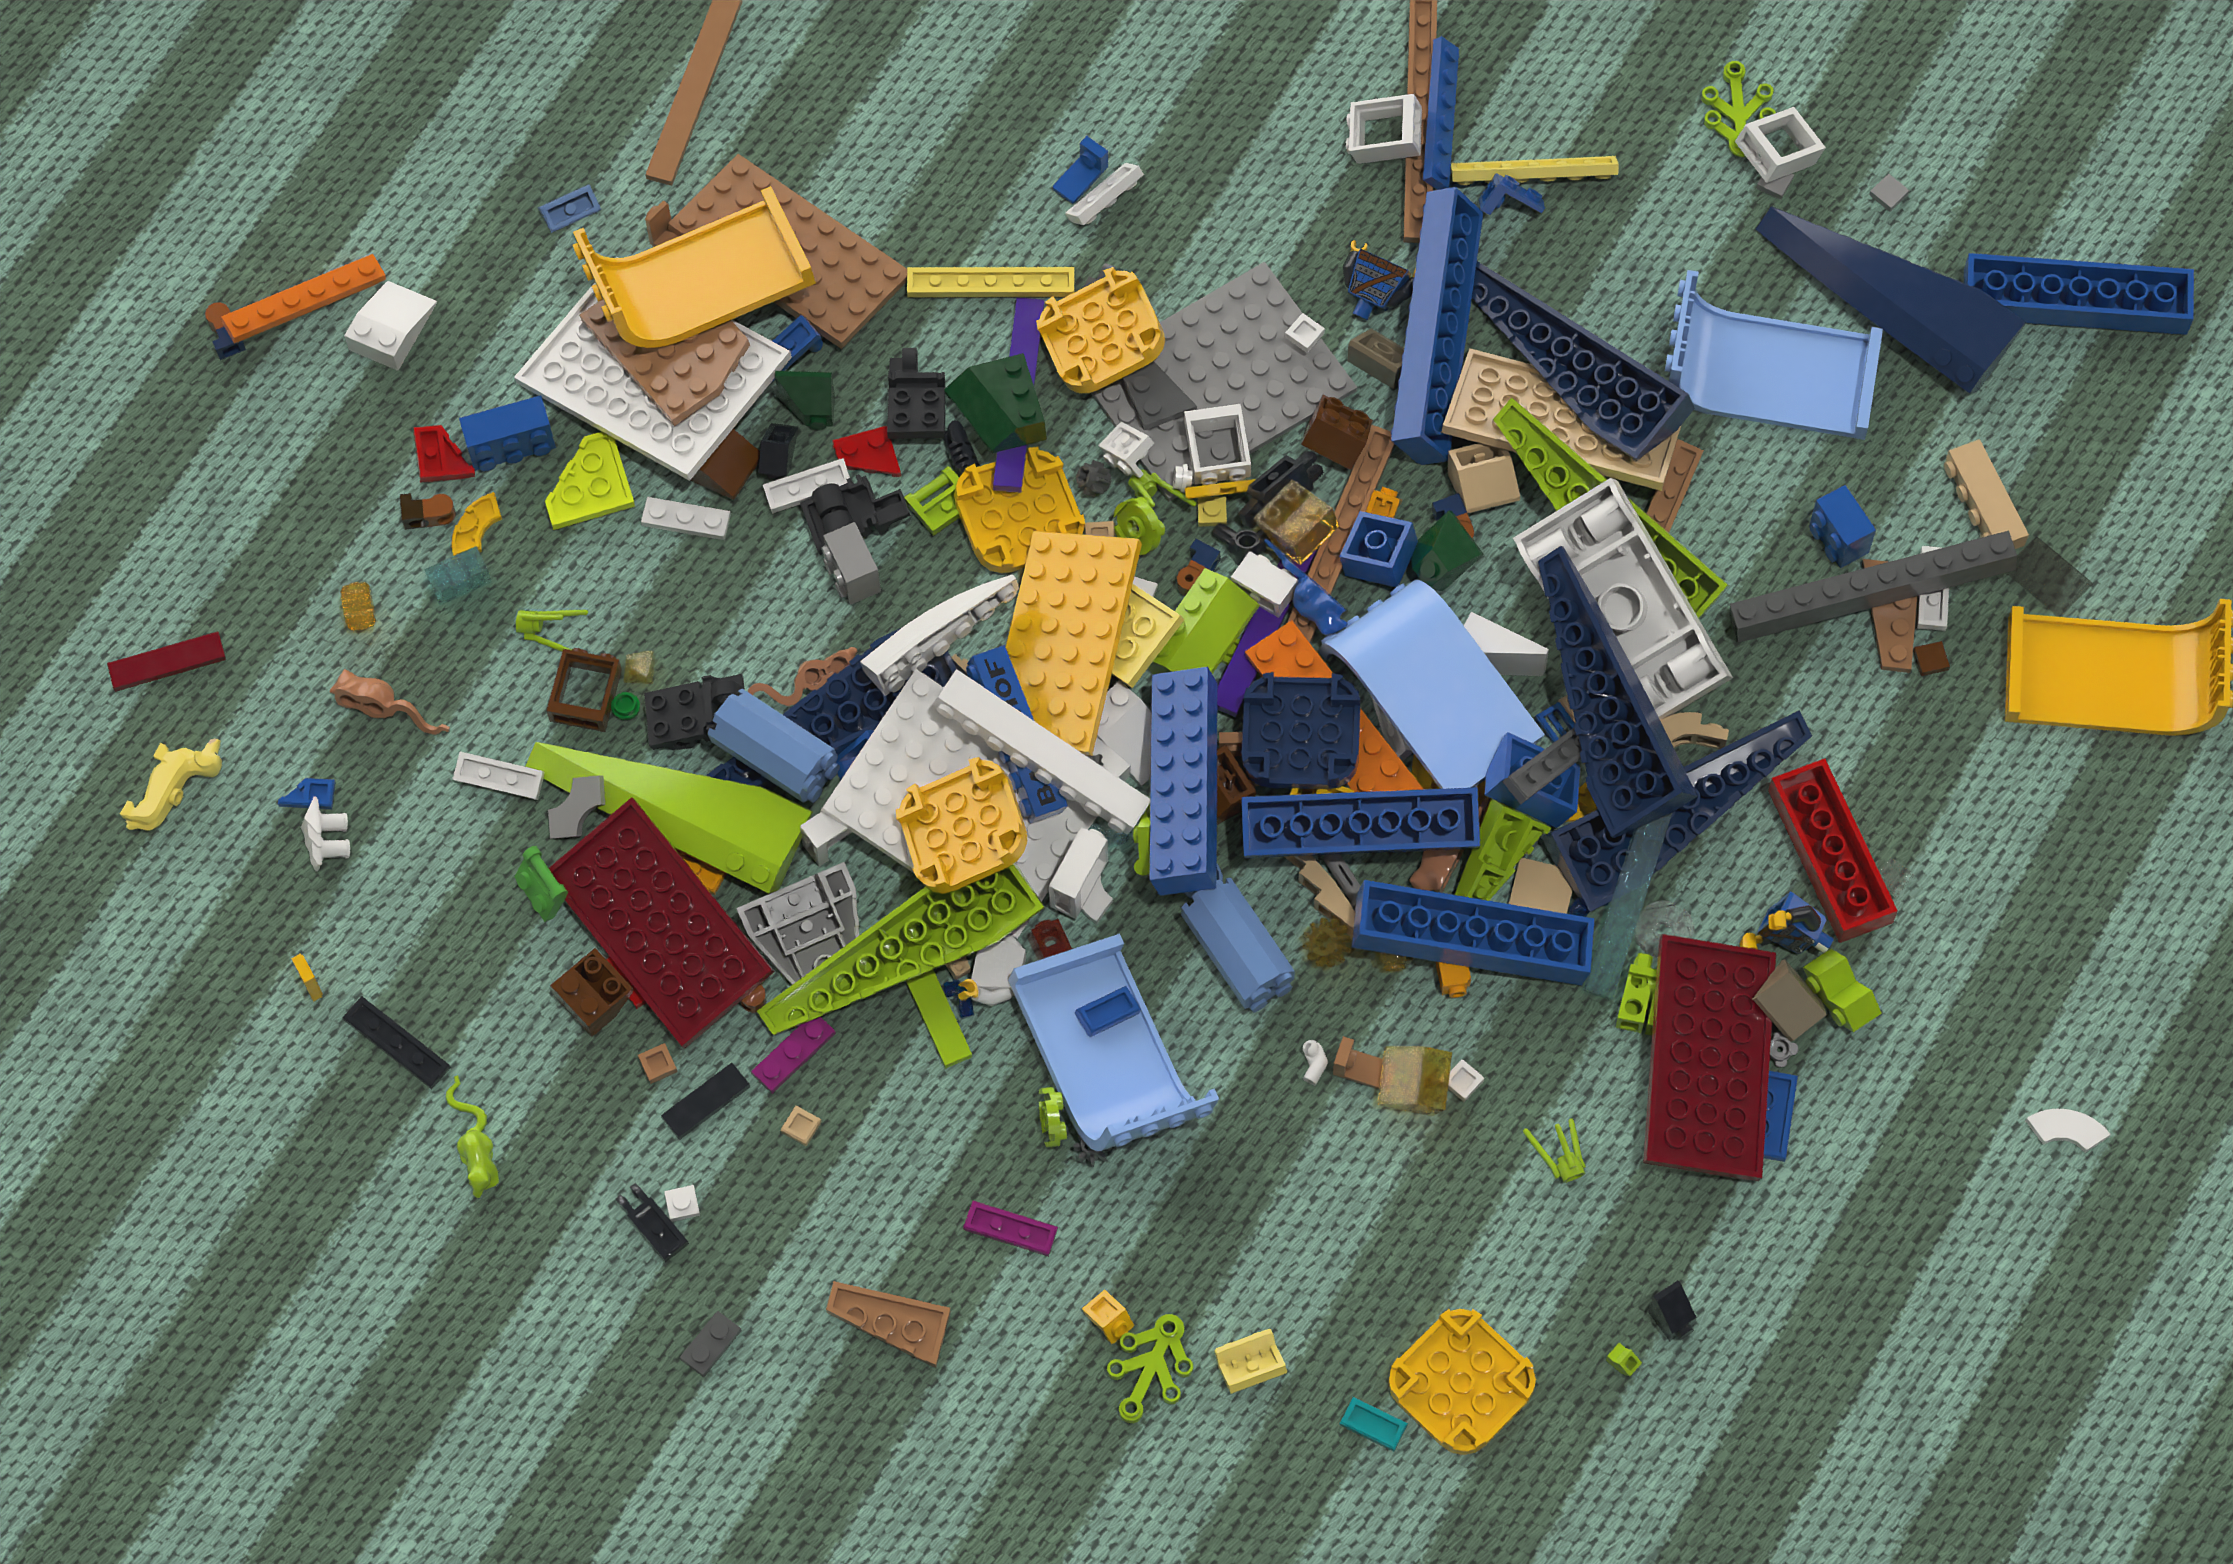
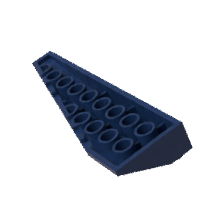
[1756,206,2027,393]
[1472,261,1695,461]
[1538,546,1698,838]

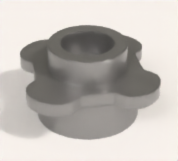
[1770,1032,1798,1067]

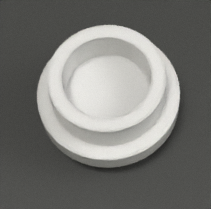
[1173,464,1192,492]

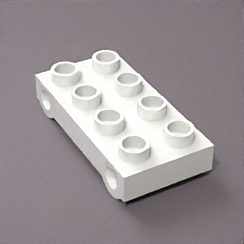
[1513,478,1733,720]

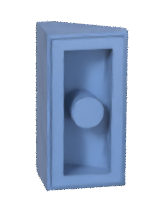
[538,184,601,233]

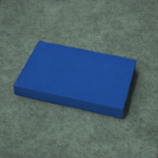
[1764,1071,1798,1162]

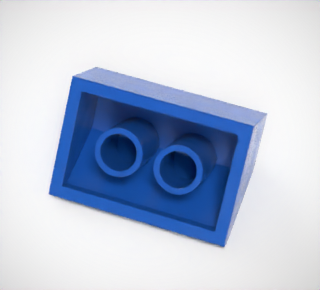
[1484,732,1580,828]

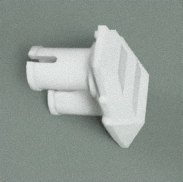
[301,797,350,871]

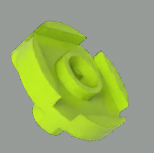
[1113,497,1165,555]
[1039,1087,1067,1148]

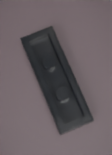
[661,1062,750,1140]

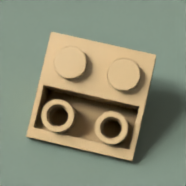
[1448,443,1520,513]

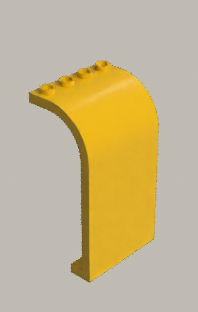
[572,186,816,348]
[2005,599,2233,736]

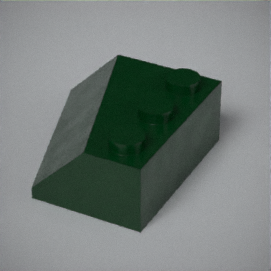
[944,353,1047,454]

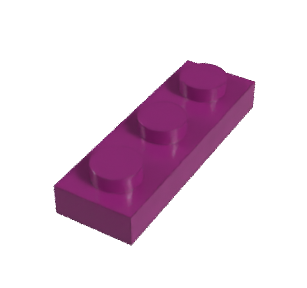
[751,1017,836,1094]

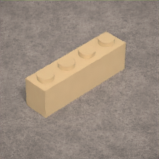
[1944,439,2029,549]

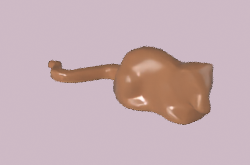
[748,647,857,706]
[330,669,450,735]
[1410,796,1490,893]

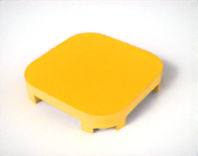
[1036,267,1165,393]
[954,447,1085,573]
[896,757,1028,893]
[1388,1309,1536,1455]

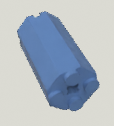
[708,689,840,803]
[1181,878,1295,1012]

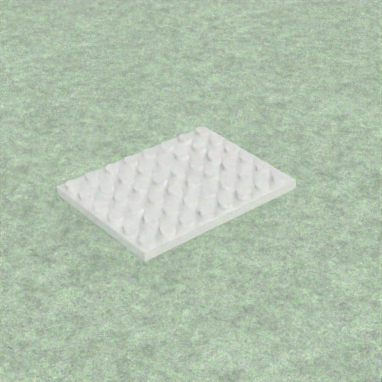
[514,257,792,481]
[821,669,1096,940]

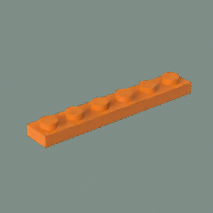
[221,254,386,344]

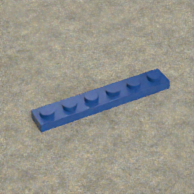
[1423,36,1459,190]

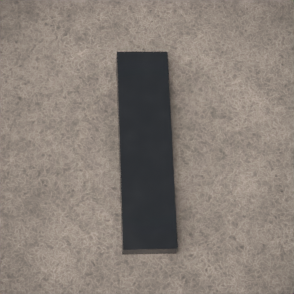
[342,996,451,1090]

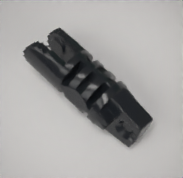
[943,420,980,477]

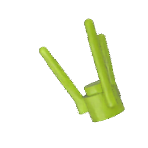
[1128,469,1196,508]
[516,610,588,652]
[1523,1118,1586,1183]

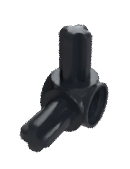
[1212,522,1281,566]

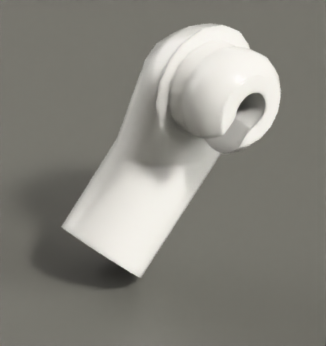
[1303,1040,1328,1086]

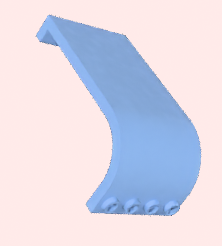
[1665,270,1883,440]
[1318,580,1545,789]
[1008,934,1219,1151]

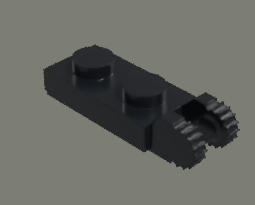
[615,1183,689,1263]

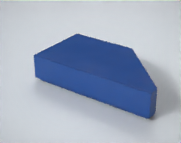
[278,778,336,809]

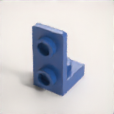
[1053,136,1108,204]
[1478,173,1545,215]

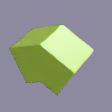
[1606,1343,1642,1376]

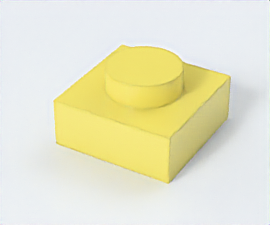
[1198,496,1227,527]

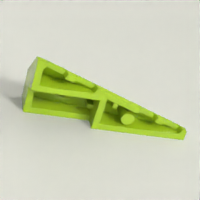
[1455,799,1552,901]

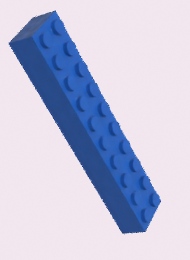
[1391,187,1483,465]

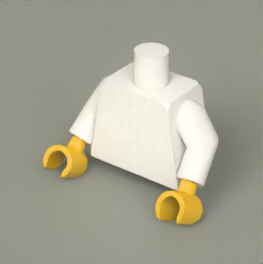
[958,934,1026,1006]

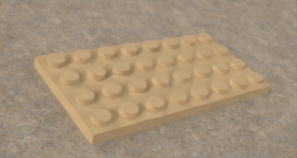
[1441,348,1682,491]

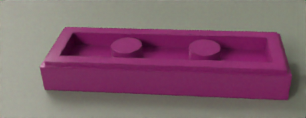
[963,1201,1058,1257]

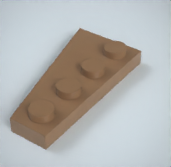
[1862,559,1917,673]
[826,1281,951,1368]

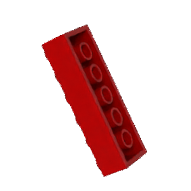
[1768,758,1898,943]

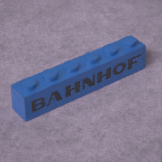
[966,645,1068,824]

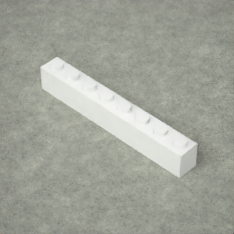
[933,669,1151,835]

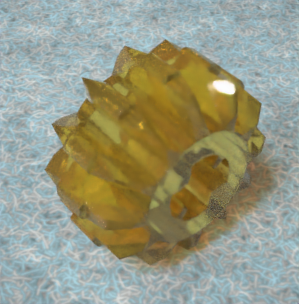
[340,582,376,631]
[1302,917,1353,968]

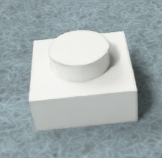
[1285,313,1325,353]
[1442,1059,1484,1102]
[664,1185,700,1222]

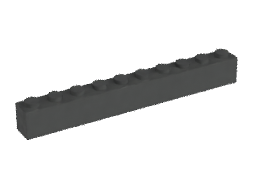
[1730,530,2017,642]

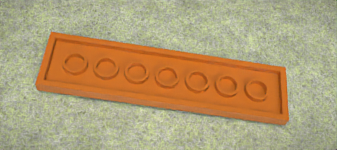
[1245,620,1423,792]

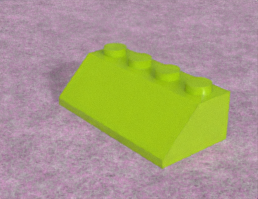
[1148,568,1260,674]

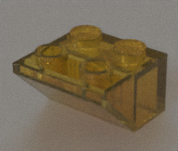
[1253,479,1339,565]
[1377,1046,1452,1116]

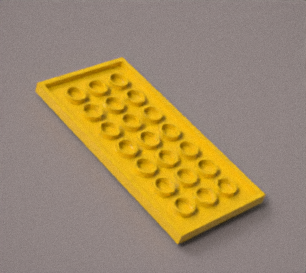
[1005,531,1142,756]

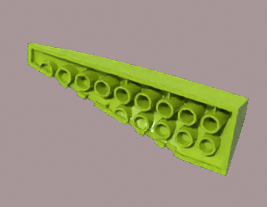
[1493,398,1730,619]
[525,742,813,893]
[757,863,1045,1035]

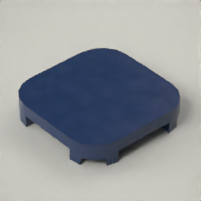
[1241,672,1361,789]

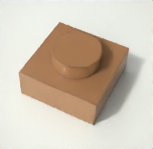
[638,1043,677,1084]

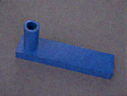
[771,315,823,383]

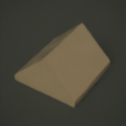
[1347,328,1404,389]
[1753,959,1827,1042]

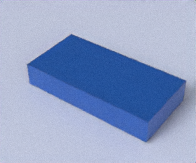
[1075,986,1141,1037]

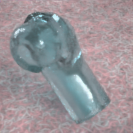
[1088,822,1132,848]

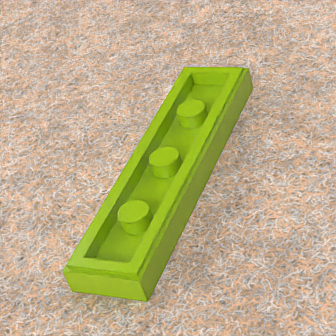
[906,970,973,1069]

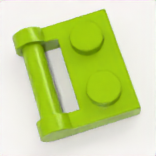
[904,466,960,536]
[1133,804,1150,876]

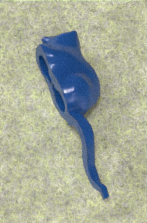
[1264,539,1348,635]

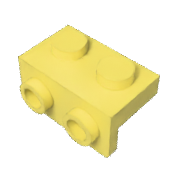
[1215,1329,1287,1394]

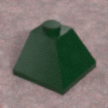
[775,371,835,430]
[1411,510,1484,591]

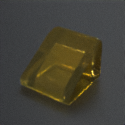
[624,651,655,684]

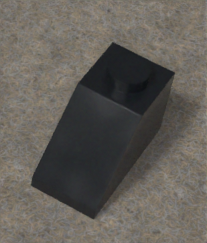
[759,423,799,478]
[1648,1280,1697,1342]

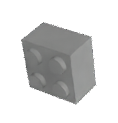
[821,522,881,605]

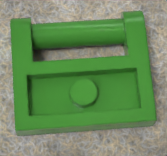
[514,846,568,922]

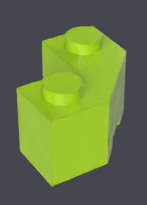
[1803,949,1882,1032]

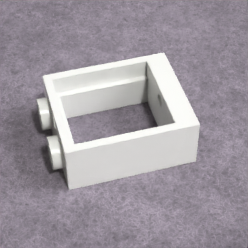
[1346,94,1422,164]
[1735,107,1826,183]
[1184,404,1251,485]
[800,812,852,867]
[1049,827,1108,919]

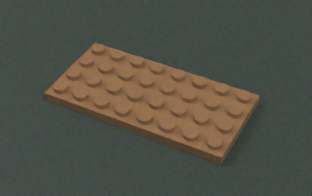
[668,154,907,349]

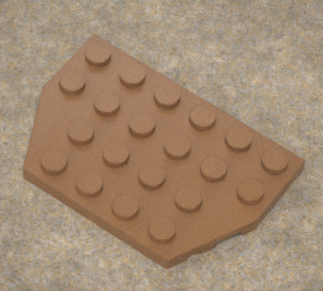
[579,300,750,426]

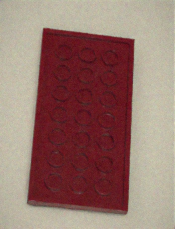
[549,797,775,1048]
[1643,934,1776,1182]

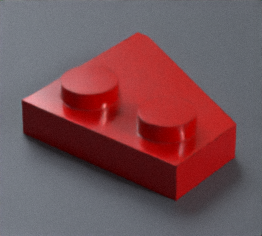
[413,425,475,483]
[832,426,901,477]

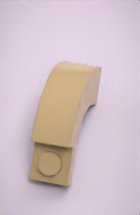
[1660,712,1729,749]

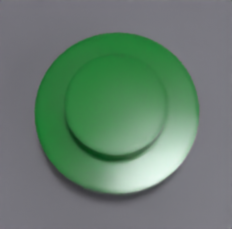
[611,692,640,720]

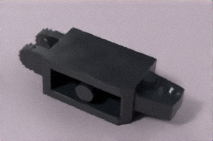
[1238,451,1324,529]

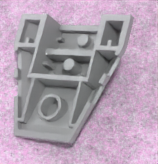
[736,862,859,985]

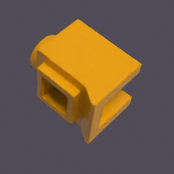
[1436,962,1471,998]

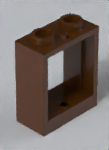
[547,648,622,732]

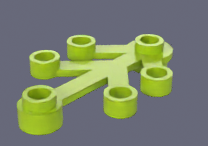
[1701,61,1776,157]
[1107,1314,1193,1423]

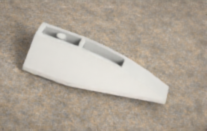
[860,574,1019,696]

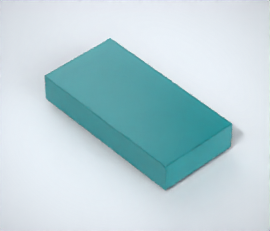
[1340,1397,1408,1452]

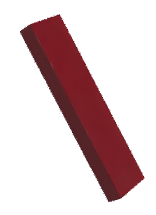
[107,631,227,692]

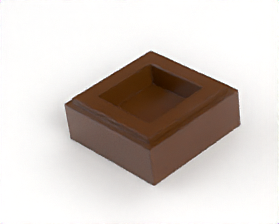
[1913,641,1950,676]

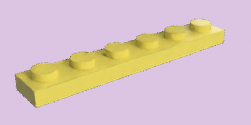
[1450,156,1618,185]
[907,267,1075,297]

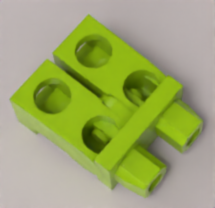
[1615,953,1657,1036]

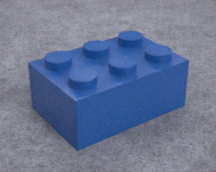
[459,395,556,471]

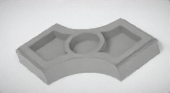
[548,775,605,839]

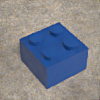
[1809,485,1876,568]
[1339,511,1418,587]

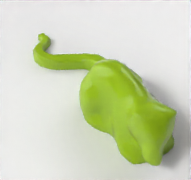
[445,1075,499,1198]

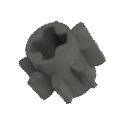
[1076,460,1111,497]
[1073,1134,1111,1167]

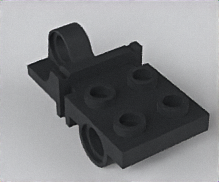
[887,348,946,439]
[800,474,911,555]
[644,674,745,750]

